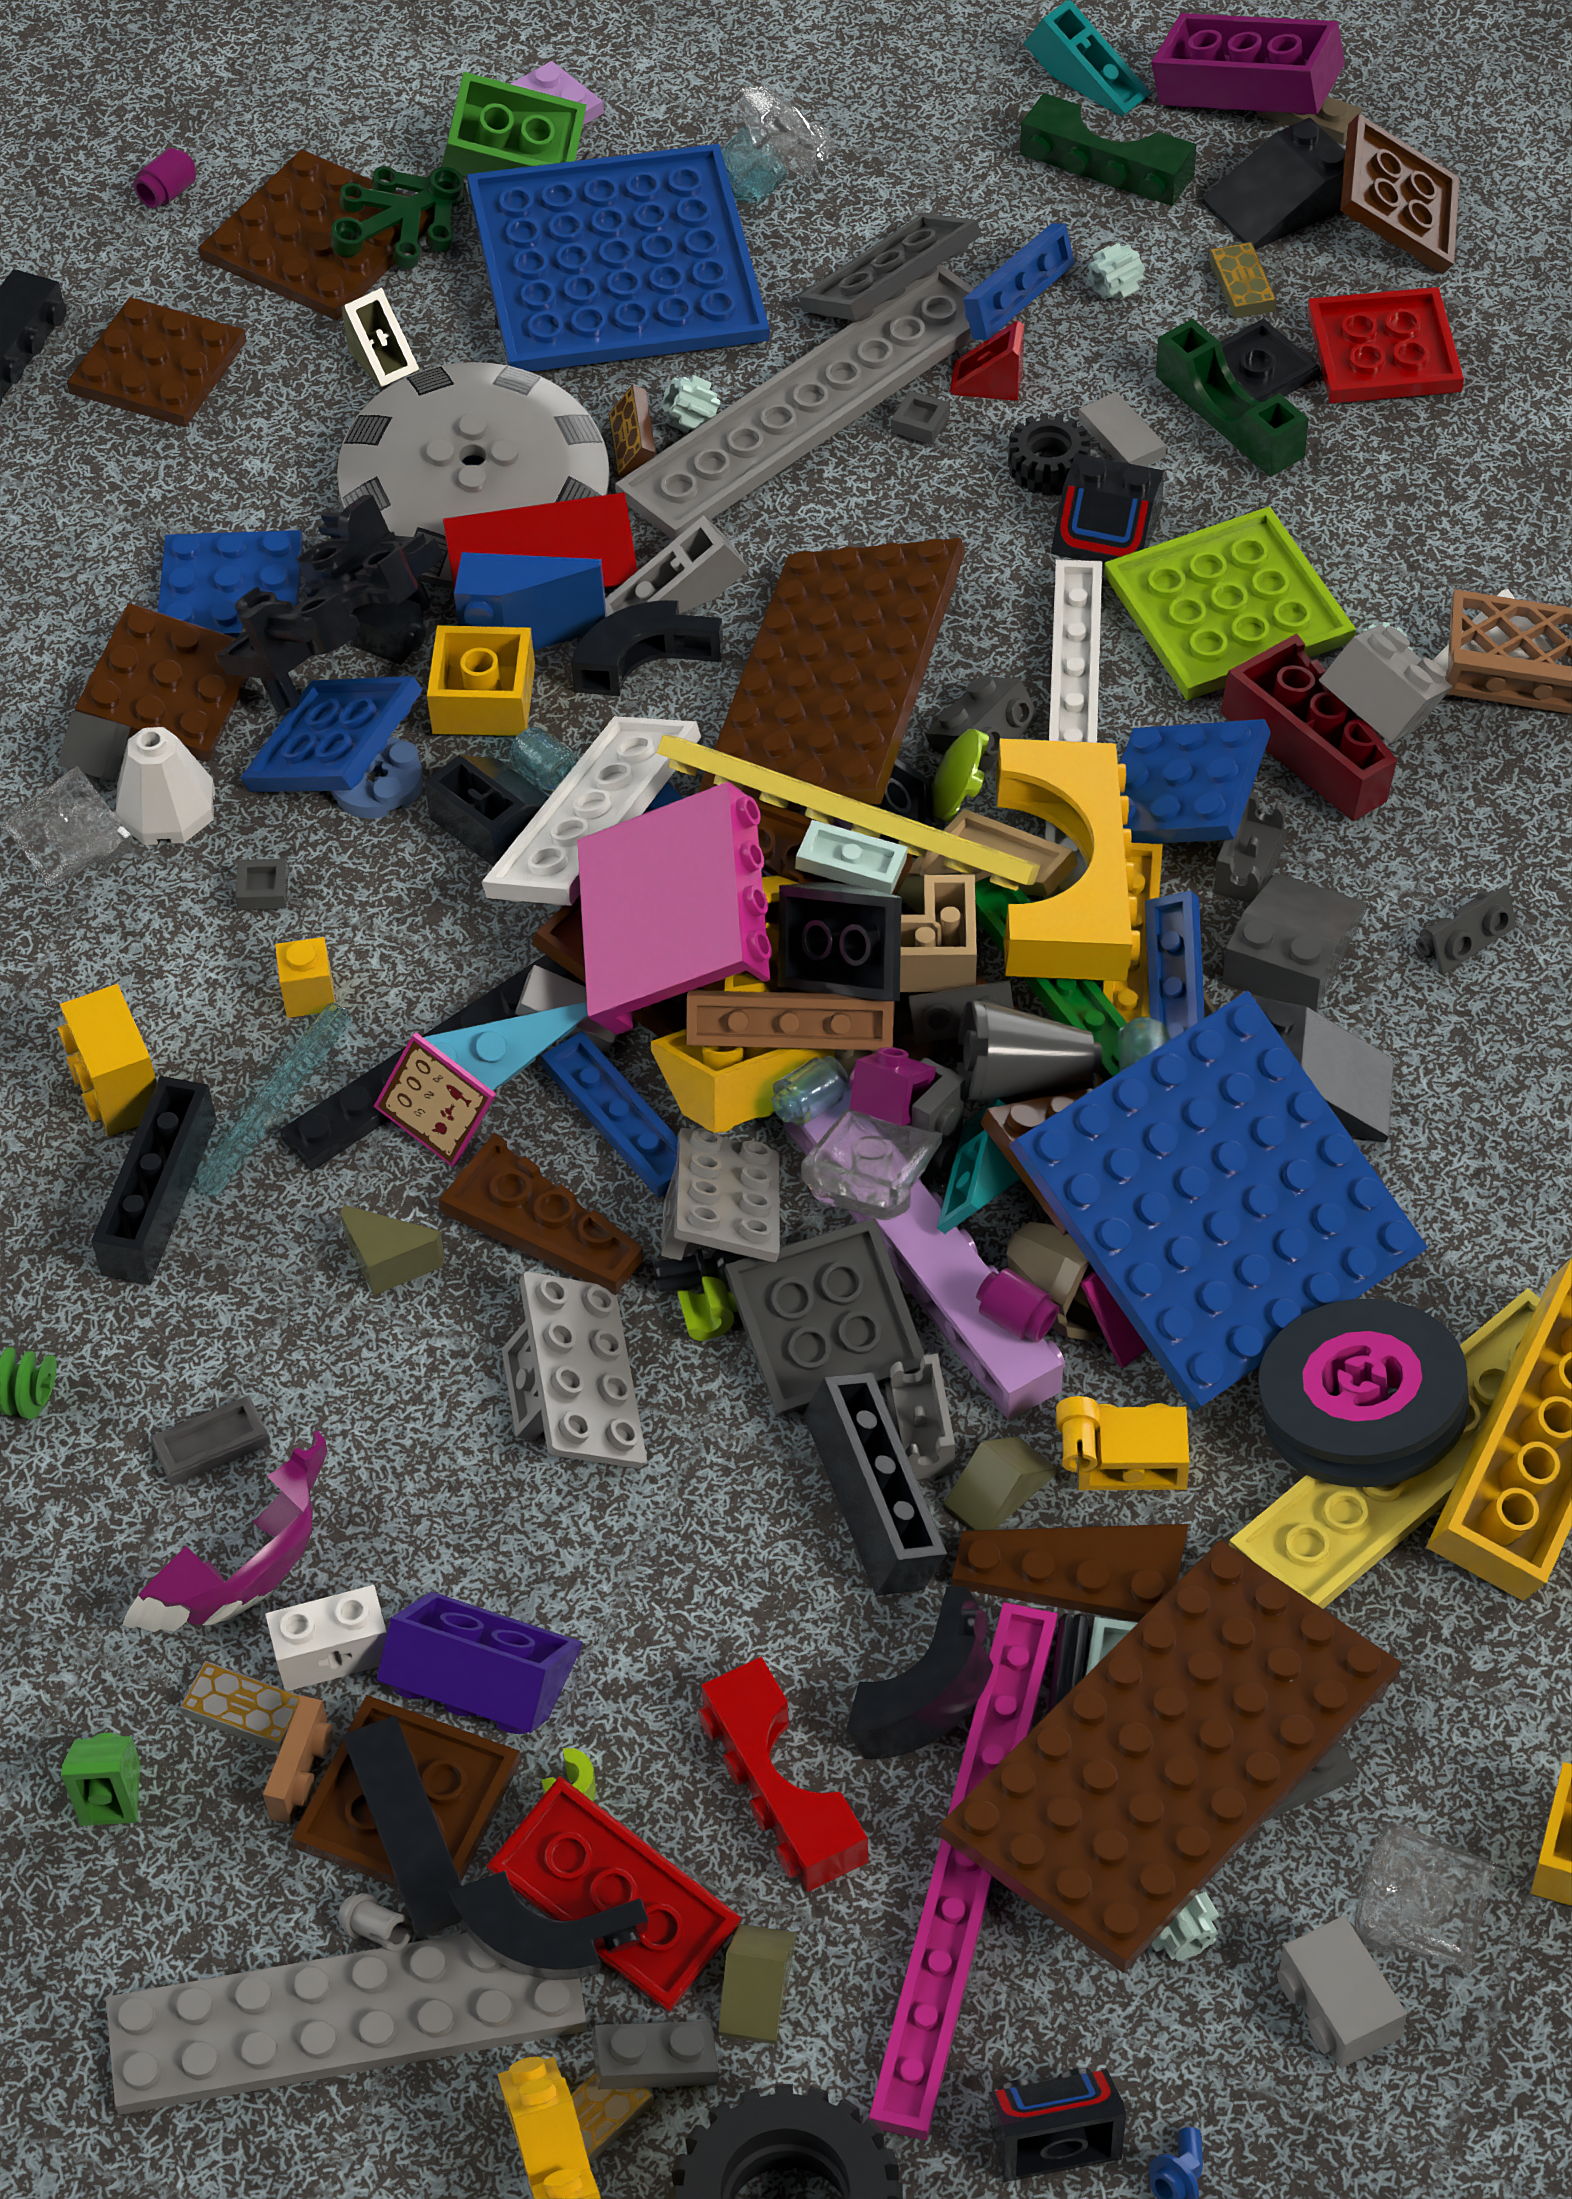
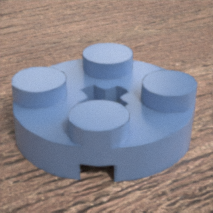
[330,736,423,819]

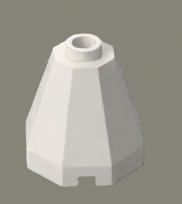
[115,727,215,845]

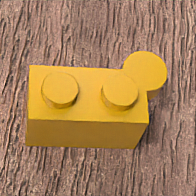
[1056,1396,1190,1490]

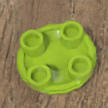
[932,729,989,823]

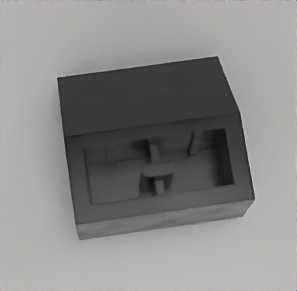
[424,754,549,867]

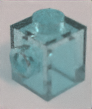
[721,125,789,203]

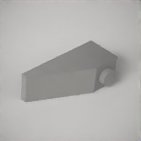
[605,515,750,616]

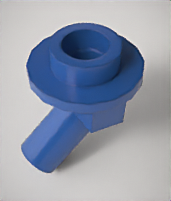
[1149,2127,1203,2199]

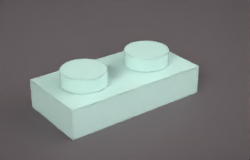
[795,820,908,894]

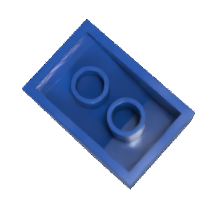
[454,552,607,651]

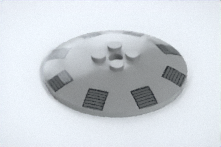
[337,362,609,588]

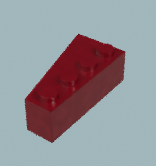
[1220,633,1397,822]

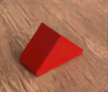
[949,320,1024,401]

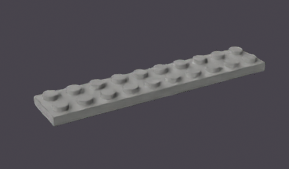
[615,264,975,541]

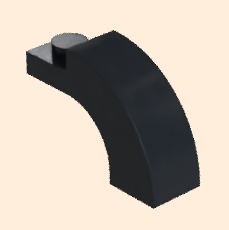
[571,600,724,696]
[846,1586,994,1760]
[449,1871,649,1980]

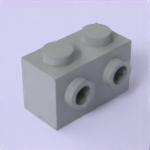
[1277,1915,1407,2069]

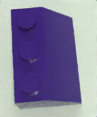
[376,1591,583,1734]

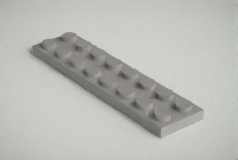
[106,1933,588,2115]

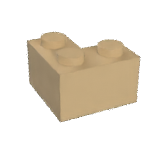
[900,874,977,992]

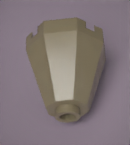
[1006,1222,1102,1341]

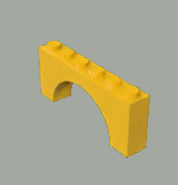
[995,738,1140,981]

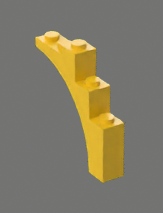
[497,2057,601,2199]

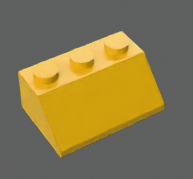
[651,1029,834,1133]

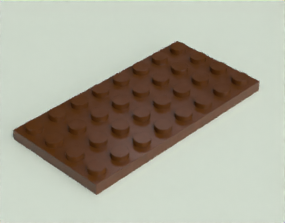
[697,538,966,810]
[939,1540,1402,1973]

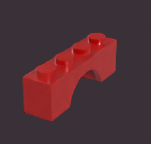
[697,1656,869,1892]

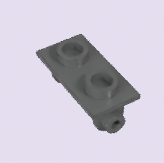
[1416,885,1517,975]
[908,980,1014,1044]

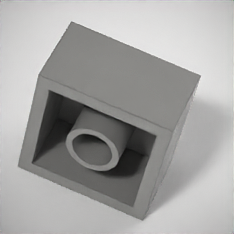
[1319,624,1453,743]

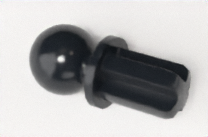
[654,1249,749,1292]

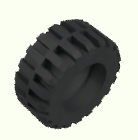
[668,2084,903,2199]

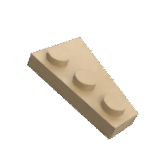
[907,809,1078,896]

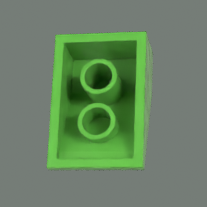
[441,72,587,176]

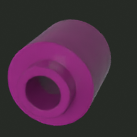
[133,148,196,209]
[976,1268,1059,1343]

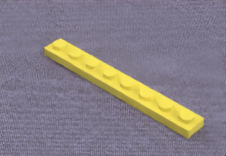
[656,735,1040,891]

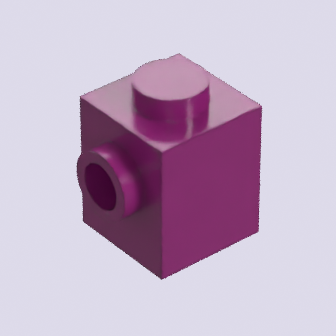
[849,1047,936,1126]

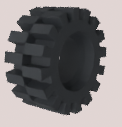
[1008,413,1090,496]

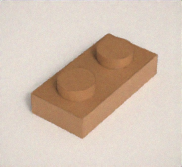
[263,1695,333,1824]

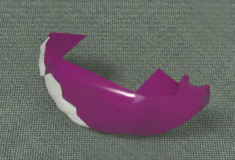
[122,1430,328,1632]

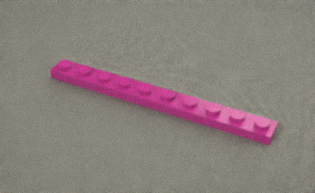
[869,1602,1058,2141]

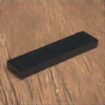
[342,1715,462,1938]

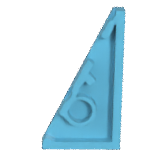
[423,1002,588,1091]

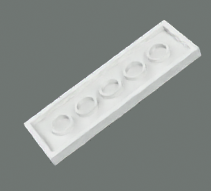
[482,716,701,906]

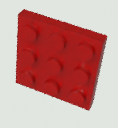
[1307,287,1464,404]

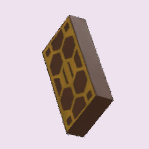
[609,384,656,478]

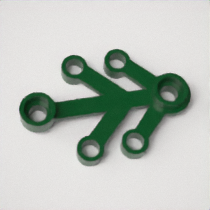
[329,166,467,269]

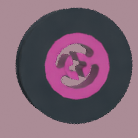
[1258,1299,1469,1487]

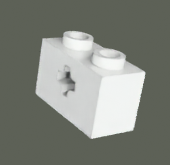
[265,1585,387,1691]

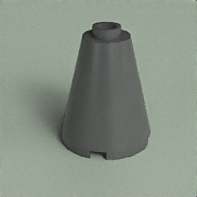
[957,999,1102,1103]

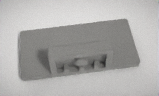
[661,1128,780,1262]
[502,1271,647,1469]

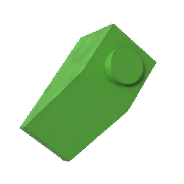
[61,1733,140,1826]

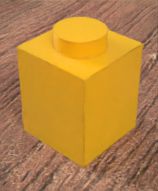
[275,937,336,1018]

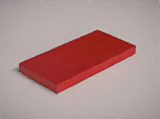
[443,492,638,590]
[487,1776,742,2014]

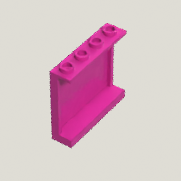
[577,782,772,1035]

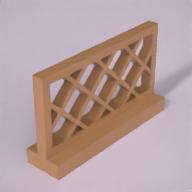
[1444,589,1572,714]
[687,987,895,1050]

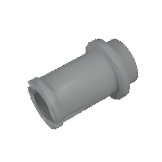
[338,1893,413,1951]

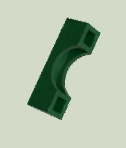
[1020,93,1197,206]
[1156,318,1309,477]

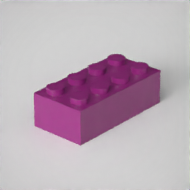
[1151,13,1345,115]

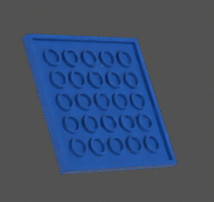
[467,144,770,372]
[1009,991,1428,1412]

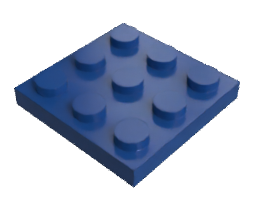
[158,530,303,638]
[240,676,423,792]
[1120,719,1271,844]

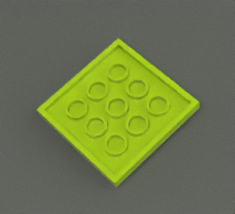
[1104,506,1356,701]

